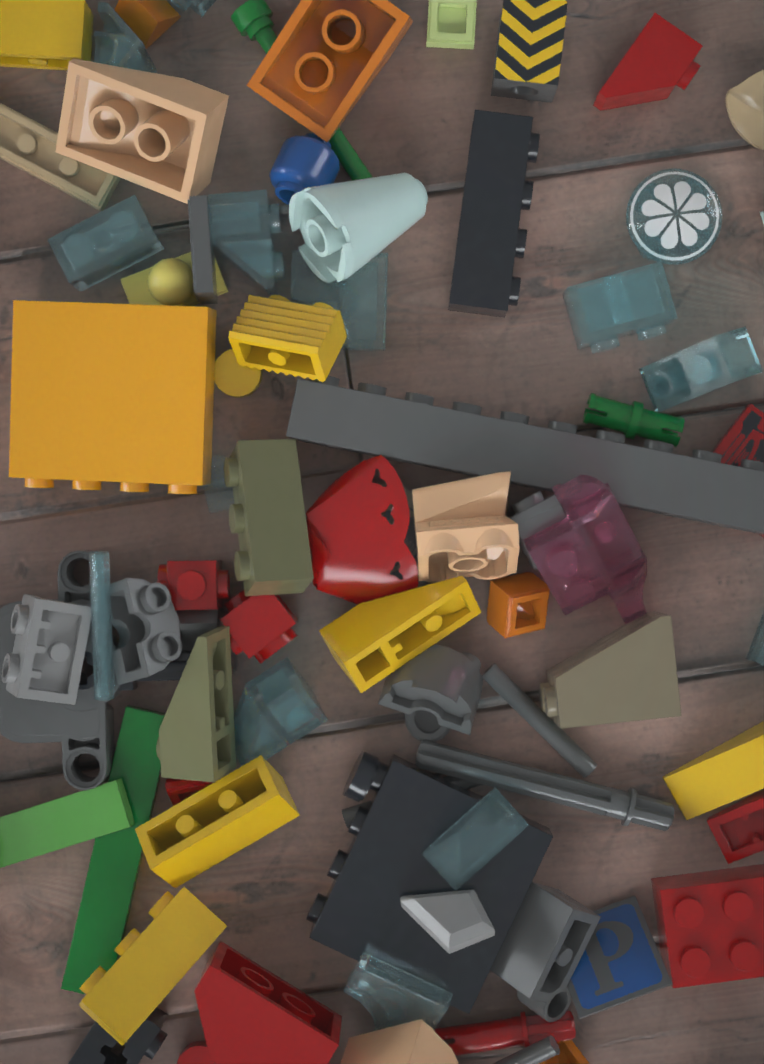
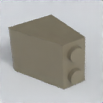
[539,611,682,729]

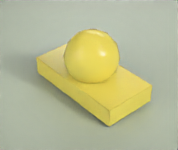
[120,252,228,306]

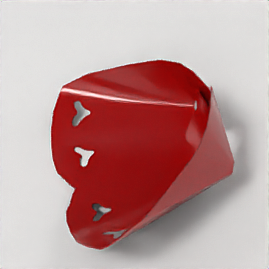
[305,455,418,605]

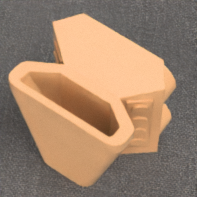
[412,471,520,583]

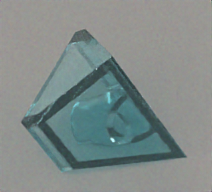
[93,2,157,73]

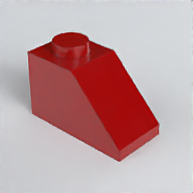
[593,13,703,111]

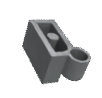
[490,882,601,1022]

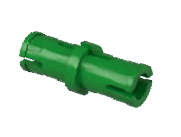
[583,393,685,448]

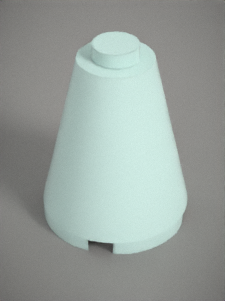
[289,173,428,283]

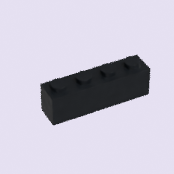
[448,109,540,318]

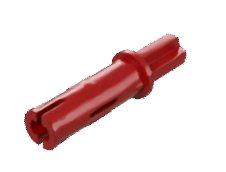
[433,1010,576,1056]

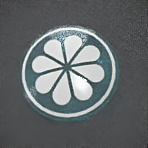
[626,169,722,265]

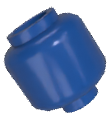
[269,133,340,205]

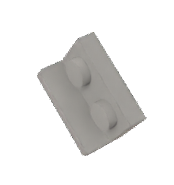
[2,594,93,705]

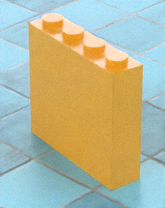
[9,300,217,494]

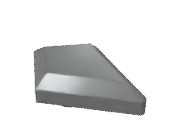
[400,889,495,954]

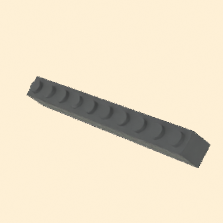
[286,376,764,535]

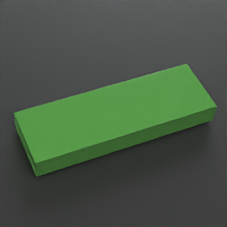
[0,778,136,868]

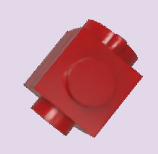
[157,560,230,610]
[220,590,298,664]

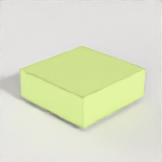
[426,0,477,49]

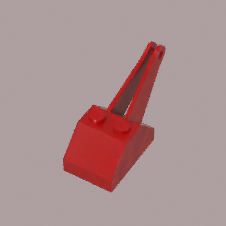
[194,941,342,1064]

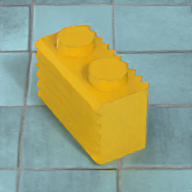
[228,295,347,382]

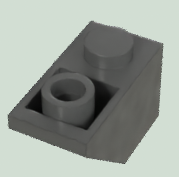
[508,491,579,570]

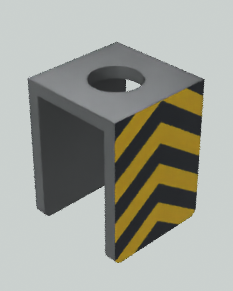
[491,0,568,103]

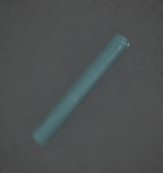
[89,551,114,701]

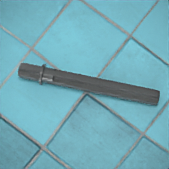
[415,740,675,831]

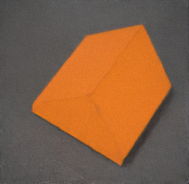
[113,0,181,49]

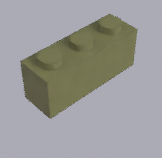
[224,439,314,596]

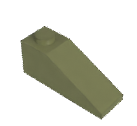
[156,626,236,783]

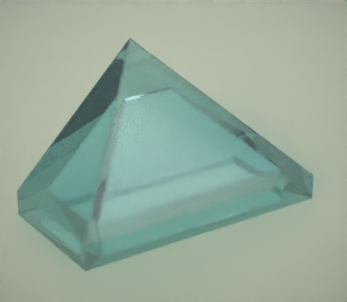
[422,787,529,891]

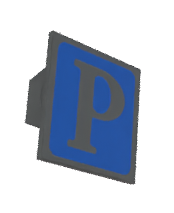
[567,896,673,1019]

